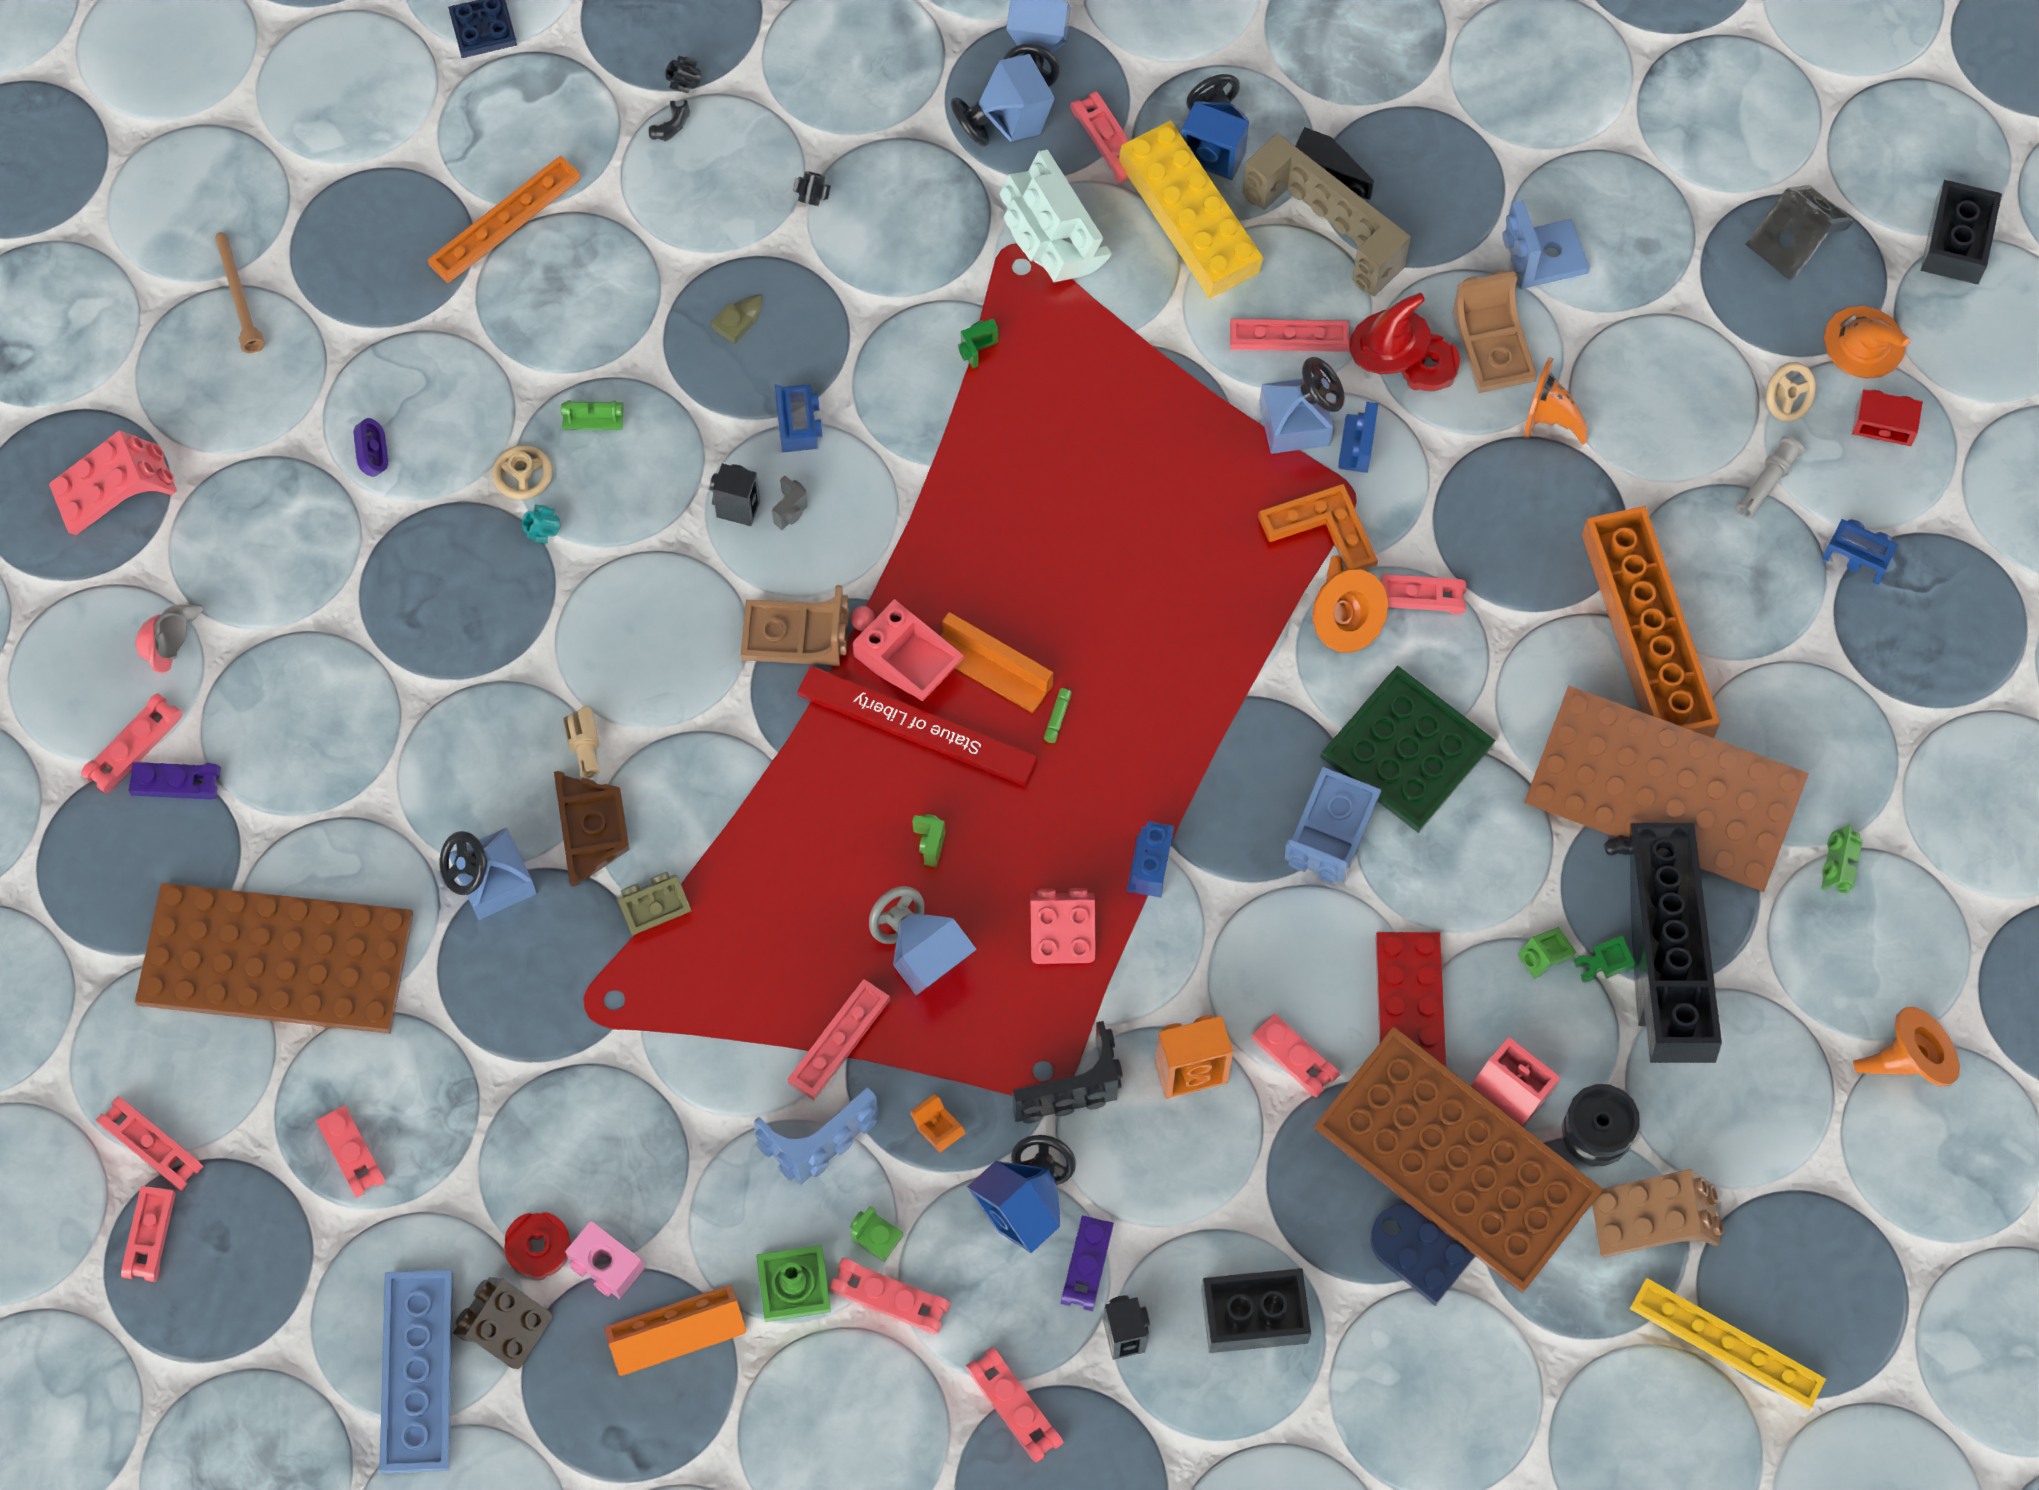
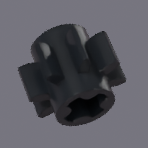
[665,56,701,93]
[793,171,831,206]

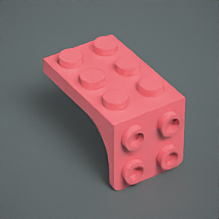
[49,430,177,535]

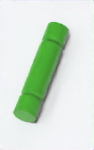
[1044,688,1072,743]

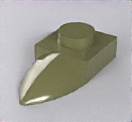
[711,295,762,344]

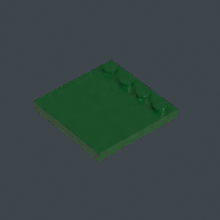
[1320,665,1496,833]

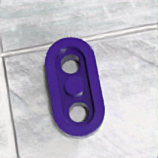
[353,418,388,477]

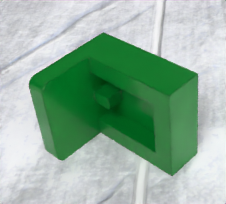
[958,319,998,368]

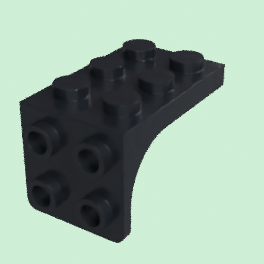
[1013,1021,1123,1124]

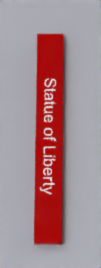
[797,665,1037,787]

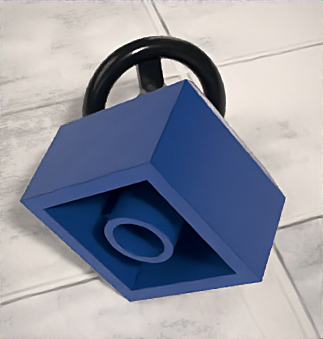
[1181,74,1249,181]
[967,1135,1076,1253]

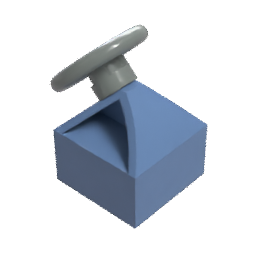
[869,886,976,995]

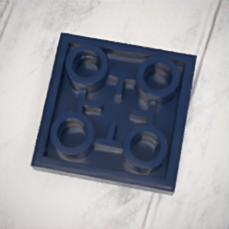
[448,0,517,58]

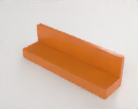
[940,612,1053,713]
[604,1284,746,1376]

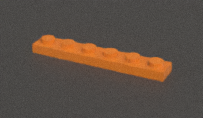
[427,155,581,284]

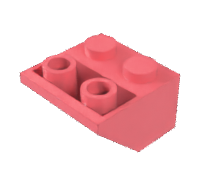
[1471,1037,1560,1127]

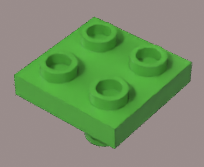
[756,1245,831,1322]

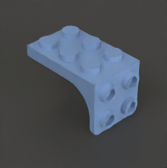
[1284,767,1381,883]
[754,1087,878,1185]

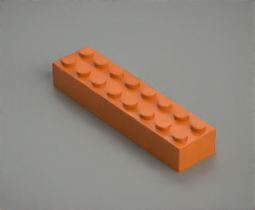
[1582,506,1720,738]

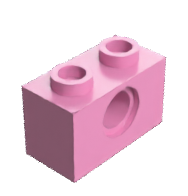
[565,1221,645,1299]

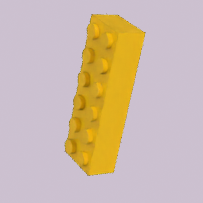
[1119,120,1263,299]

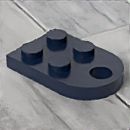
[1370,1205,1475,1306]

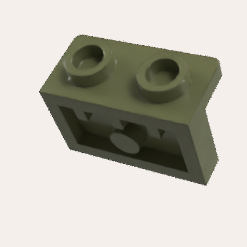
[616,872,691,936]

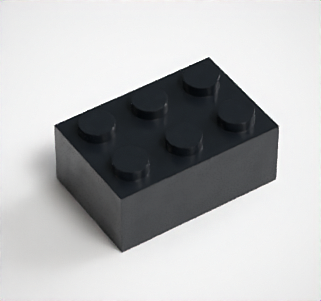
[1920,179,2002,285]
[1201,1268,1311,1353]

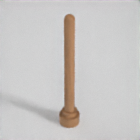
[215,232,265,353]

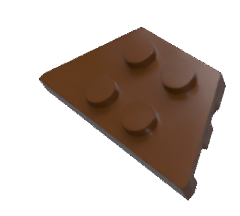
[554,771,630,887]

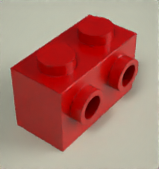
[1852,389,1923,447]

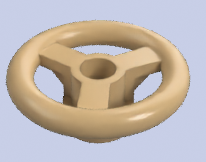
[1766,362,1816,422]
[492,445,552,499]

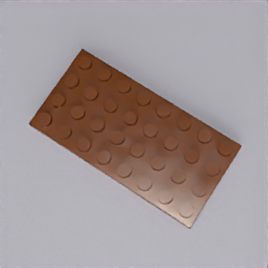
[1524,685,1809,892]
[135,883,414,1034]
[1313,1026,1603,1294]

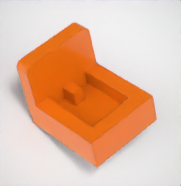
[910,1094,966,1153]

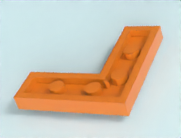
[1258,484,1378,570]

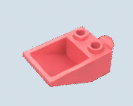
[850,599,964,701]

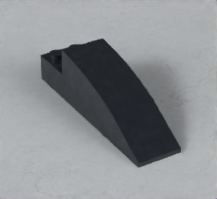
[1630,823,1722,1063]

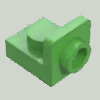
[912,814,946,867]
[1518,927,1577,979]
[850,1206,903,1262]

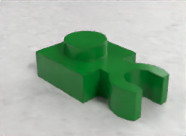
[1574,935,1635,982]

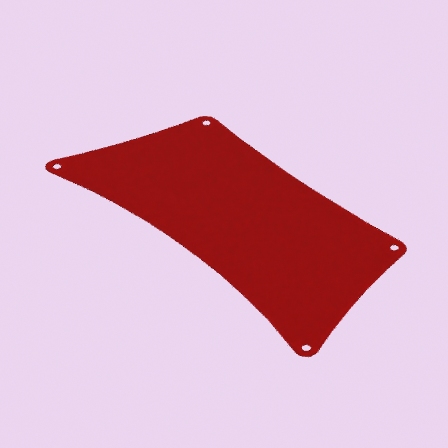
[583,243,1357,1096]

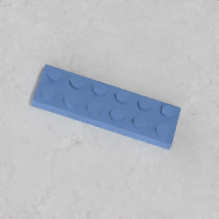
[379,1270,453,1474]

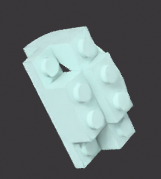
[999,150,1112,282]

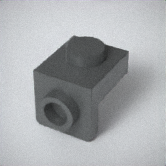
[772,475,807,530]

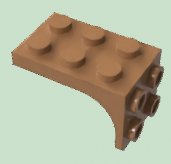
[1452,271,1537,393]
[741,585,850,666]
[1592,1169,1724,1258]

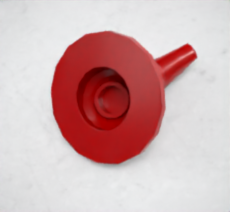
[1349,293,1431,375]

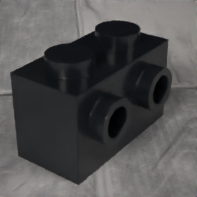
[709,463,761,526]
[1103,1295,1150,1360]

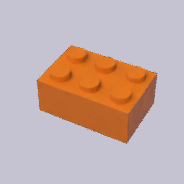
[1155,1015,1233,1099]

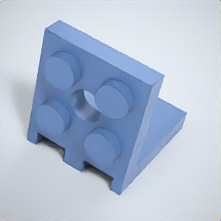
[1502,200,1590,289]

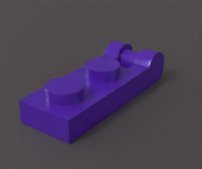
[128,762,221,799]
[1060,1215,1114,1312]

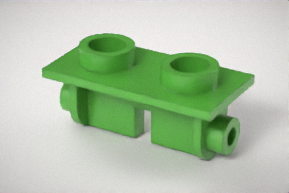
[561,400,624,430]
[1821,824,1862,894]

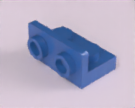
[1338,402,1378,473]

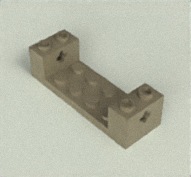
[1243,133,1411,297]

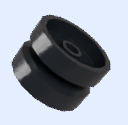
[1562,1084,1640,1166]

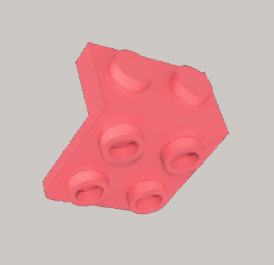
[1030,888,1095,964]

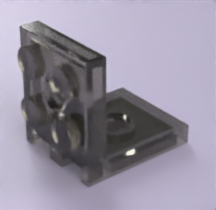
[1745,185,1854,280]

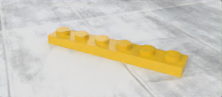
[1630,1278,1826,1410]

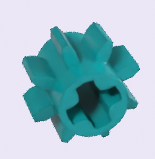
[522,504,560,543]

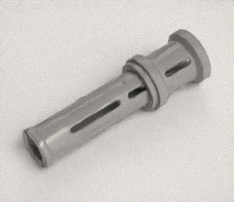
[1737,436,1805,518]

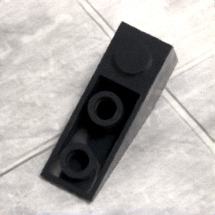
[1295,127,1374,200]

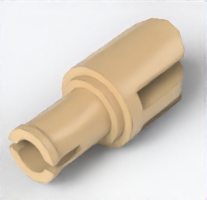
[563,706,600,778]

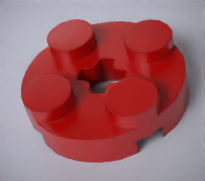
[1401,334,1460,391]
[504,1212,571,1281]

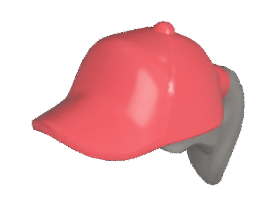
[135,605,203,673]

